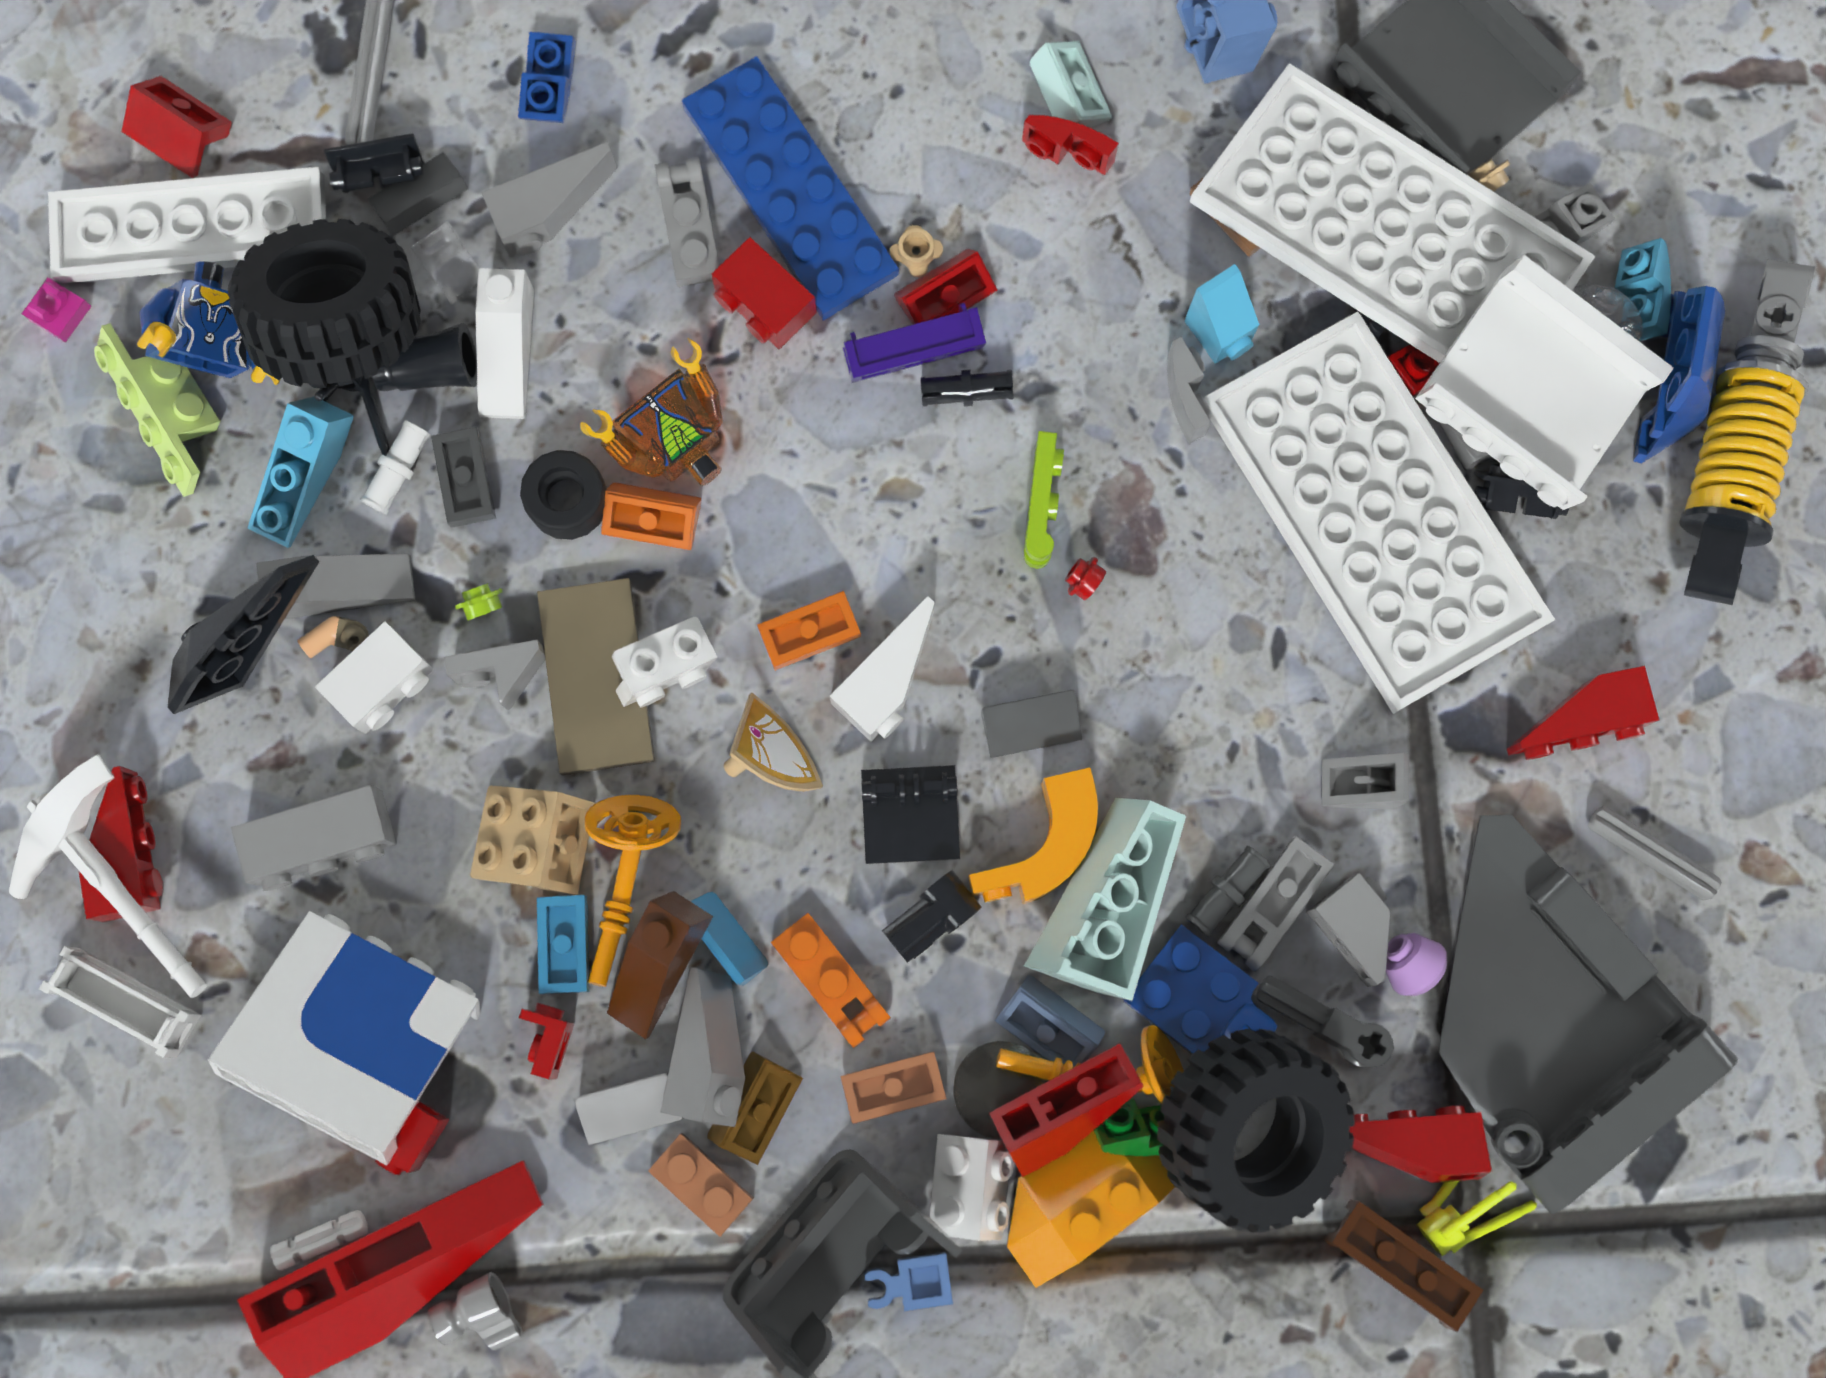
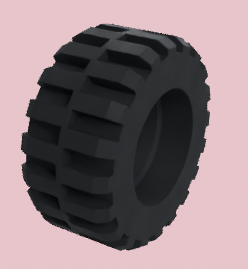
[228,219,421,388]
[1157,1029,1355,1233]

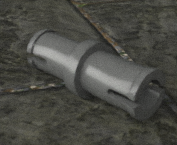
[1185,845,1271,937]

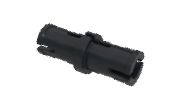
[920,370,1014,407]

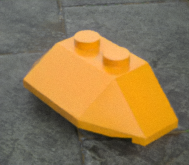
[1007,1131,1175,1288]

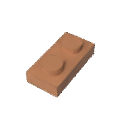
[840,1051,946,1124]
[648,1133,754,1237]

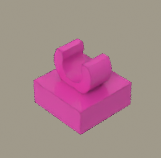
[21,278,92,343]

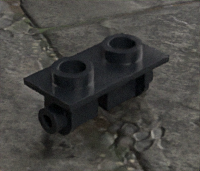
[324,133,425,194]
[1474,464,1569,519]

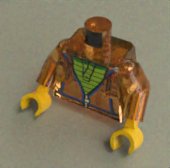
[580,338,723,486]

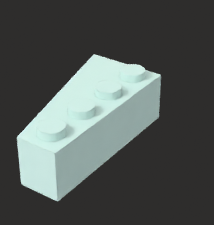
[1024,798,1186,1001]

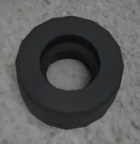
[520,450,607,540]

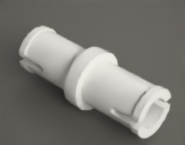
[359,420,431,515]

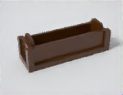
[1324,1199,1484,1332]

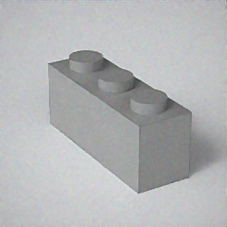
[231,785,397,891]

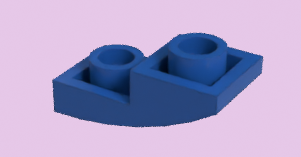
[518,32,576,123]

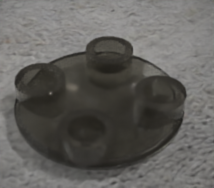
[953,1041,1049,1139]

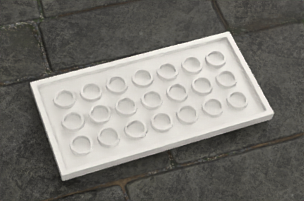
[1190,63,1595,363]
[1204,311,1555,714]

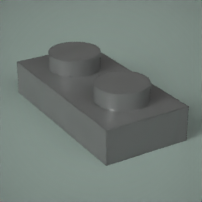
[431,427,496,528]

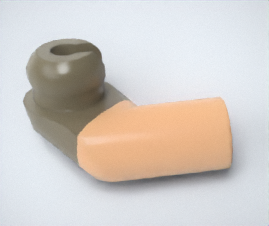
[297,616,369,658]

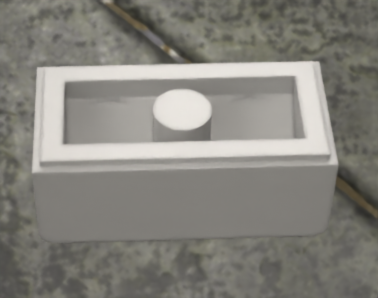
[574,1072,683,1145]

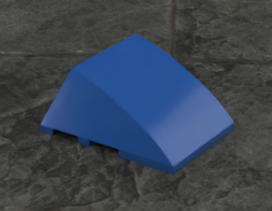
[1633,286,1725,464]

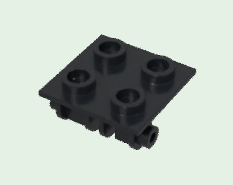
[861,765,960,864]

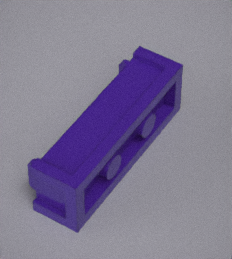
[842,303,986,383]

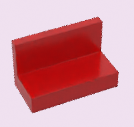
[121,76,232,178]

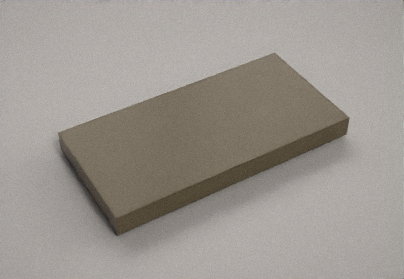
[537,578,655,776]

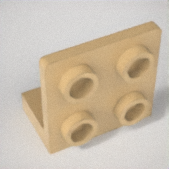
[470,785,595,895]

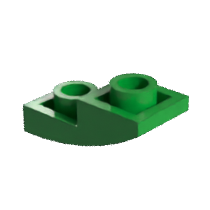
[1094,1098,1164,1156]

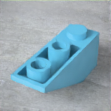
[247,396,354,548]

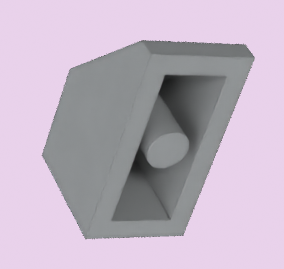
[1307,873,1391,987]

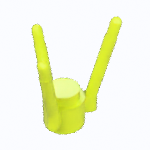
[1416,1181,1537,1257]

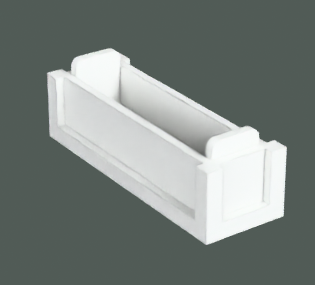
[39,946,201,1058]

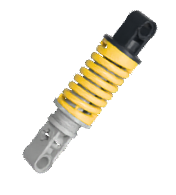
[1679,259,1816,605]

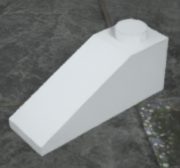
[475,268,534,419]
[830,596,935,742]

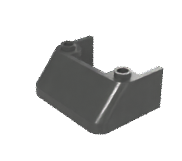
[723,1149,962,1378]

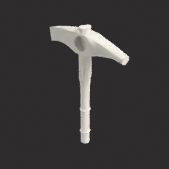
[9,754,207,998]

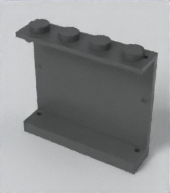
[1331,0,1581,175]

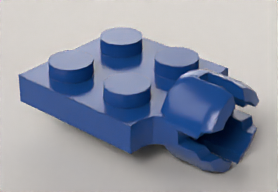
[1123,924,1277,1055]

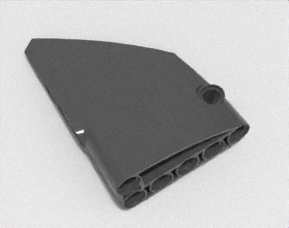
[1439,814,1738,1214]

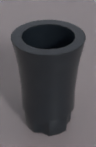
[372,323,477,391]

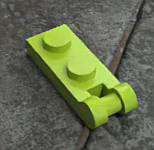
[1023,431,1064,569]

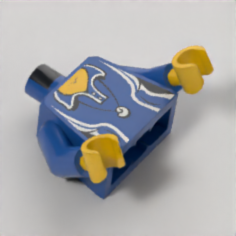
[137,261,281,385]

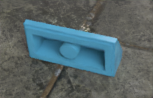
[690,892,769,986]

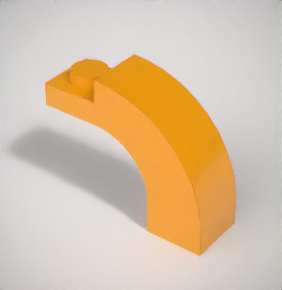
[968,767,1098,904]

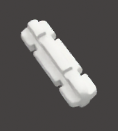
[270,1210,368,1270]

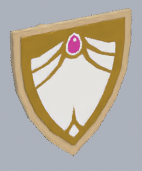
[724,692,823,792]

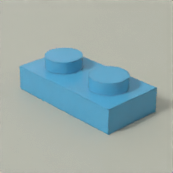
[537,895,590,995]

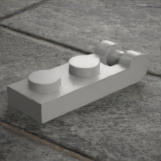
[655,157,720,287]
[1217,836,1335,972]

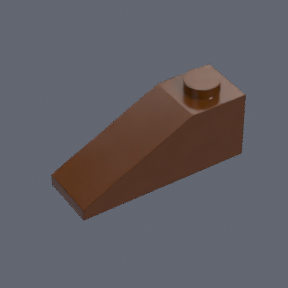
[607,891,713,1039]

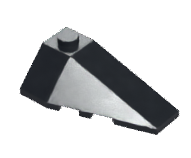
[167,555,320,714]

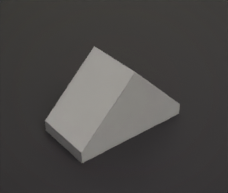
[1322,752,1409,810]

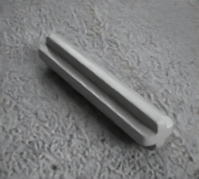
[1588,806,1722,900]

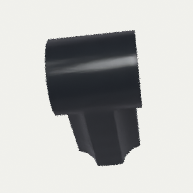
[882,870,982,963]

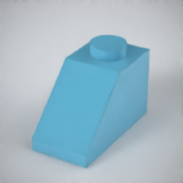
[1185,264,1259,364]

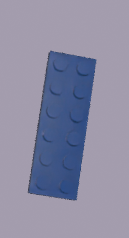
[681,56,899,321]

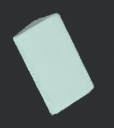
[1030,41,1112,128]

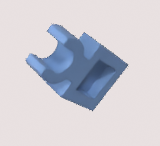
[864,1252,953,1311]

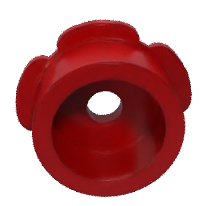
[1065,557,1106,601]

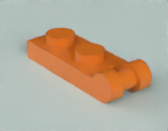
[771,913,891,1049]

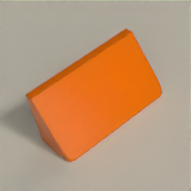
[601,483,702,550]

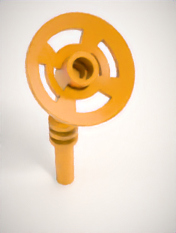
[585,795,681,987]
[996,1025,1184,1104]

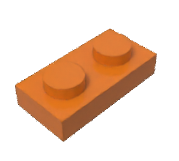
[757,591,861,670]

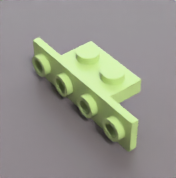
[94,323,220,497]

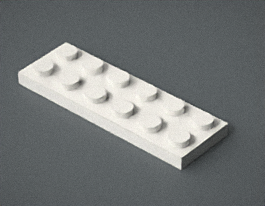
[48,167,326,284]

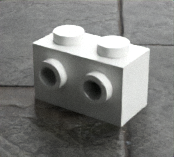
[315,621,434,734]

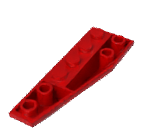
[237,1160,544,1378]

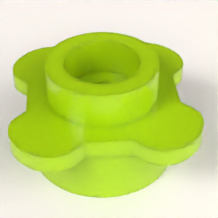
[455,583,503,621]

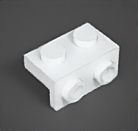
[612,617,718,708]
[930,1134,1013,1241]

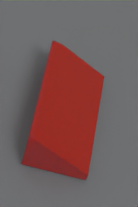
[894,249,998,324]

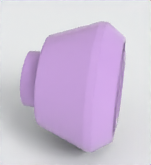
[1386,933,1447,996]

